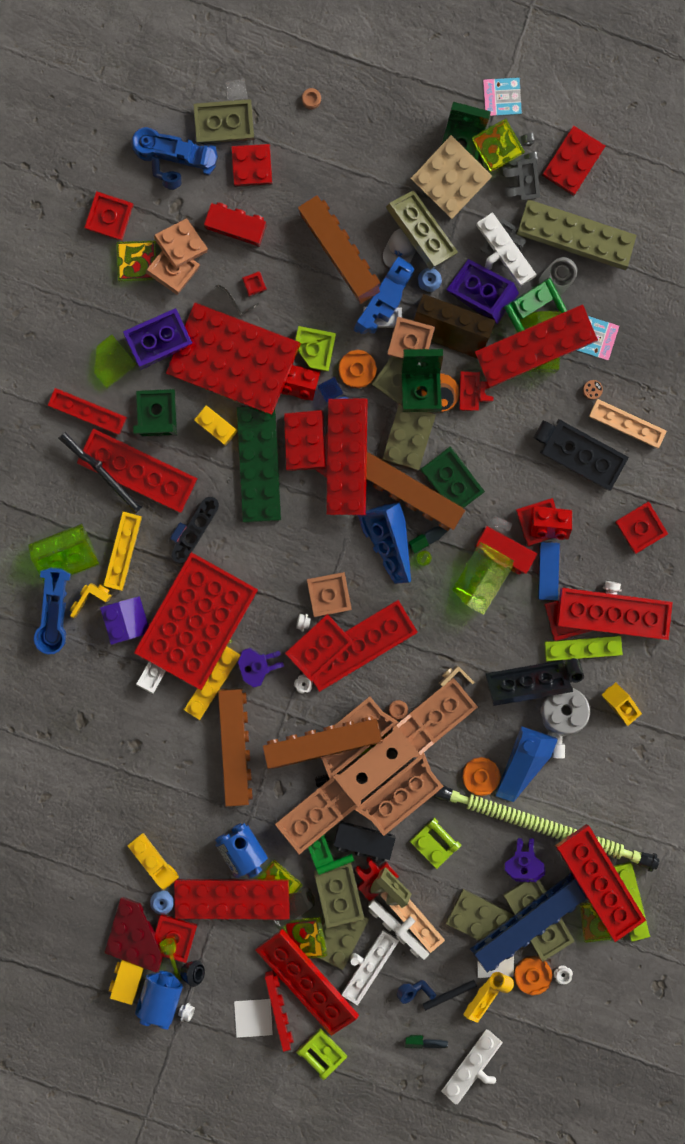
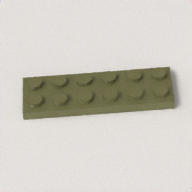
[517,199,637,271]

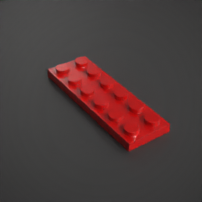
[475,304,598,388]
[326,398,368,515]
[77,429,198,513]
[556,588,673,640]
[313,600,418,692]
[555,824,646,942]
[174,879,290,919]
[255,929,359,1036]

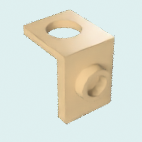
[439,665,475,687]

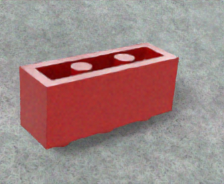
[204,202,267,247]
[474,526,537,575]

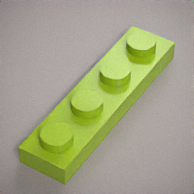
[544,636,623,661]
[614,862,650,942]

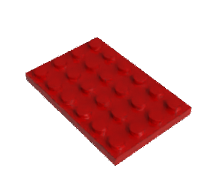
[166,303,301,415]
[134,552,258,690]

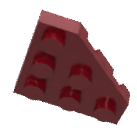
[105,897,164,972]

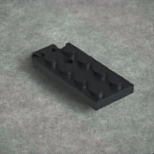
[533,419,629,491]
[486,658,584,706]

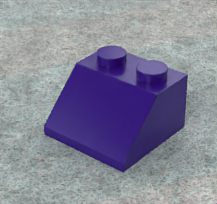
[100,596,149,645]

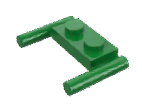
[504,278,567,333]
[308,835,354,875]

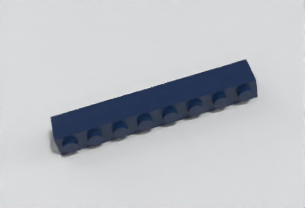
[470,873,588,973]

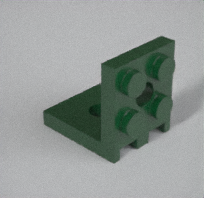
[442,102,491,160]
[401,349,443,412]
[133,389,177,438]

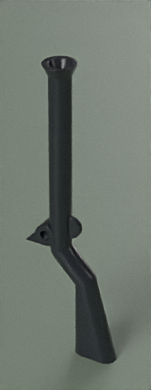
[58,432,142,514]

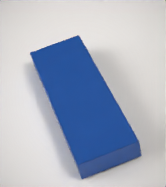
[538,542,560,600]

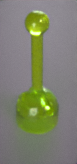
[160,938,182,981]

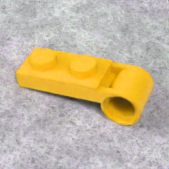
[128,833,179,890]
[463,972,514,1023]

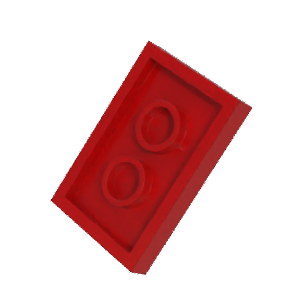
[542,126,606,196]
[284,410,326,471]
[285,614,354,681]

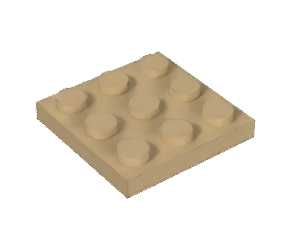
[411,135,492,219]

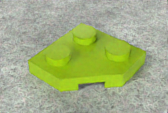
[295,326,336,372]

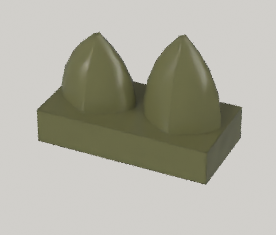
[371,867,412,908]

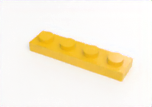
[104,512,142,591]
[184,646,241,720]

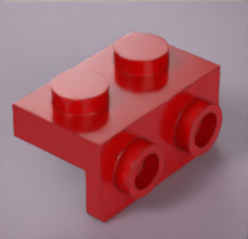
[281,365,320,401]
[531,506,572,540]

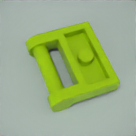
[410,817,461,869]
[296,1028,347,1080]

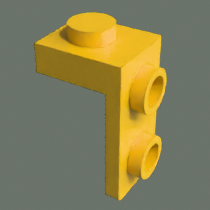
[70,583,112,618]

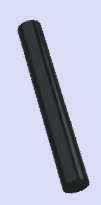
[422,980,477,1011]

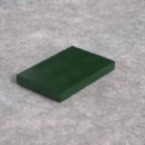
[420,446,485,508]

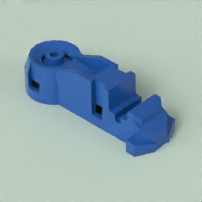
[131,127,218,176]
[354,257,415,334]
[34,567,71,654]

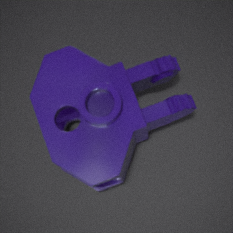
[238,648,284,687]
[505,838,545,883]

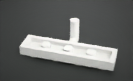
[476,212,537,287]
[368,898,429,960]
[341,929,399,1006]
[441,1029,503,1104]

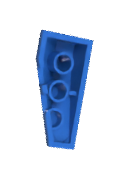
[358,503,411,584]
[495,726,558,802]

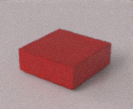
[242,271,267,297]

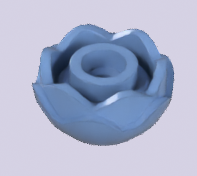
[418,268,442,292]
[150,890,174,915]

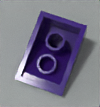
[447,259,519,324]
[123,308,192,370]

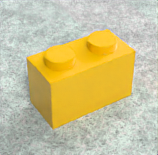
[194,405,238,446]
[109,960,144,1005]

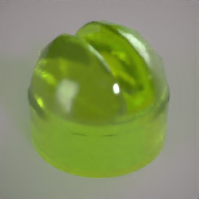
[417,550,432,566]

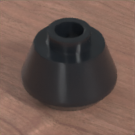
[180,960,205,987]

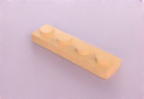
[588,399,667,449]
[380,892,445,953]

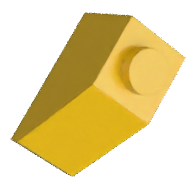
[602,682,642,726]

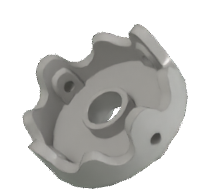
[541,688,590,736]

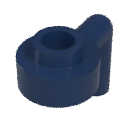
[151,155,182,190]
[397,980,436,1004]

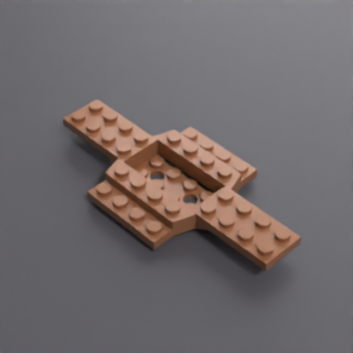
[275,678,478,854]

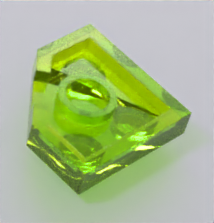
[94,334,137,389]

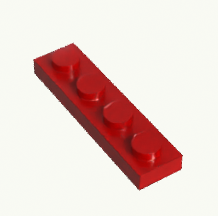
[48,388,127,435]
[265,970,294,1052]

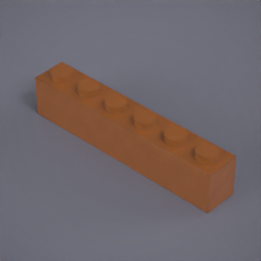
[298,195,380,304]
[366,451,466,531]
[218,688,253,806]
[263,716,383,770]

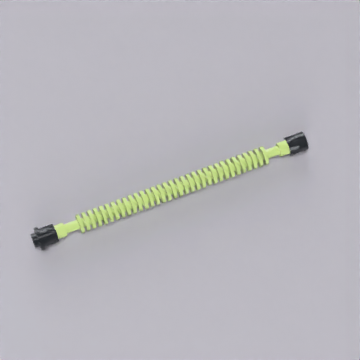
[434,785,660,872]

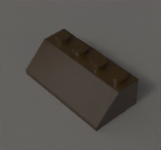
[413,294,495,359]

